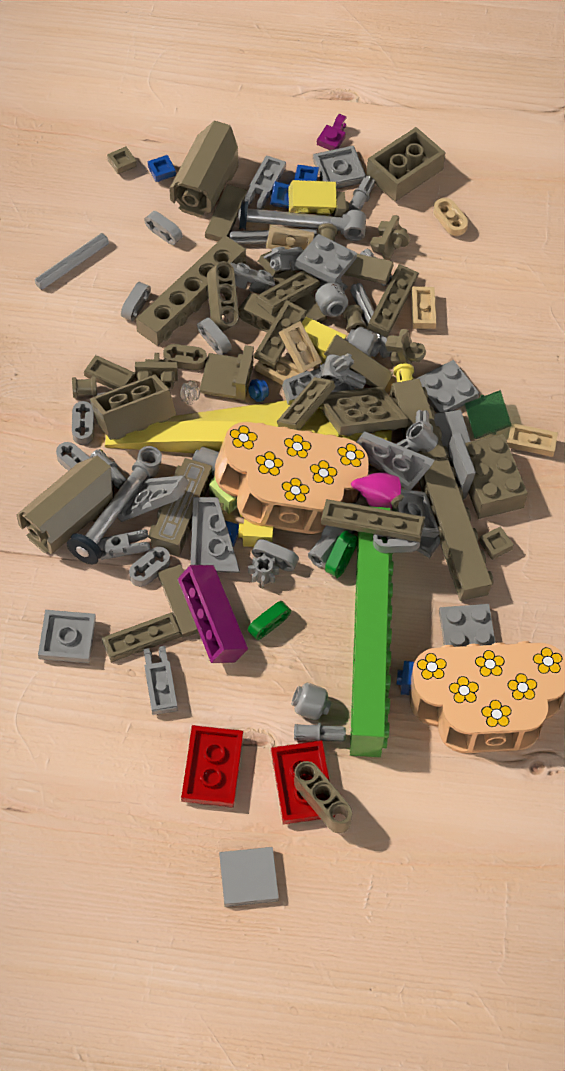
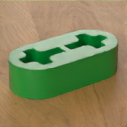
[325,531,358,578]
[247,601,291,640]

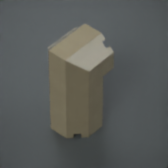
[170,120,238,217]
[16,455,114,554]

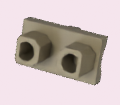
[370,215,410,260]
[385,329,426,366]
[135,353,178,389]

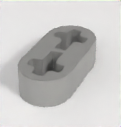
[144,211,183,245]
[121,282,151,321]
[197,317,232,355]
[72,401,94,445]
[56,442,90,471]
[373,534,421,553]
[252,539,299,571]
[129,547,170,587]

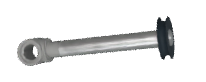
[238,199,366,241]
[67,446,162,565]

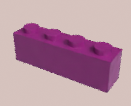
[178,565,248,663]

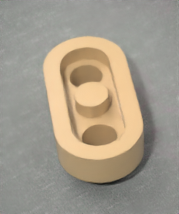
[433,198,468,236]

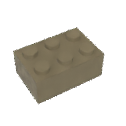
[366,127,446,202]
[90,374,177,440]
[465,434,528,519]

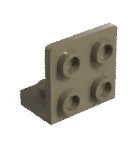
[200,345,254,400]

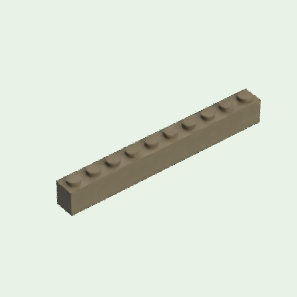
[390,378,494,601]

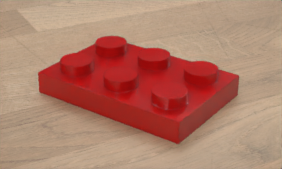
[181,725,243,808]
[271,741,335,825]

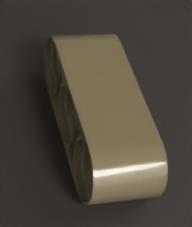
[207,261,239,332]
[238,293,303,333]
[294,761,352,833]

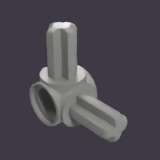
[321,353,366,389]
[397,410,438,453]

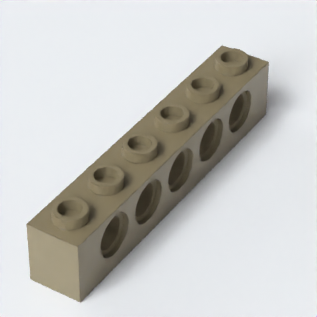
[136,235,246,346]

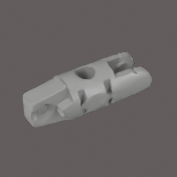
[97,529,150,560]

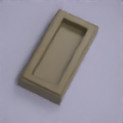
[84,355,136,390]

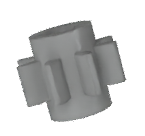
[248,554,279,586]

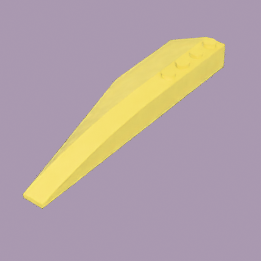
[105,400,392,466]

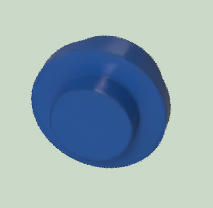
[248,379,269,402]

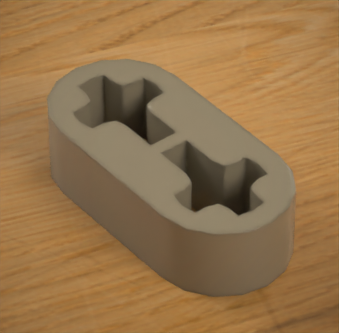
[163,344,207,370]

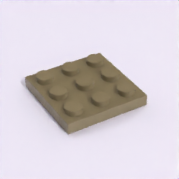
[319,387,408,436]

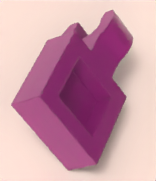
[317,114,347,150]

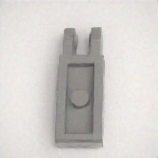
[244,155,286,210]
[144,646,178,715]

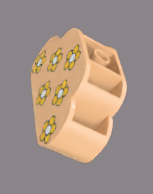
[215,422,369,534]
[409,641,565,753]

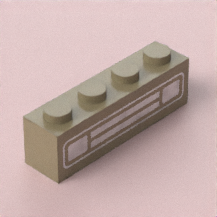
[148,458,213,557]

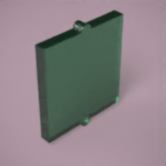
[465,390,512,439]

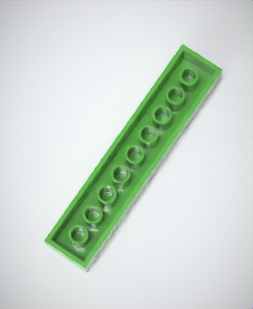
[350,507,394,757]

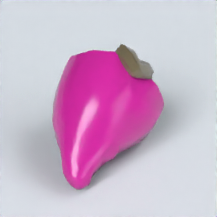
[351,473,404,510]

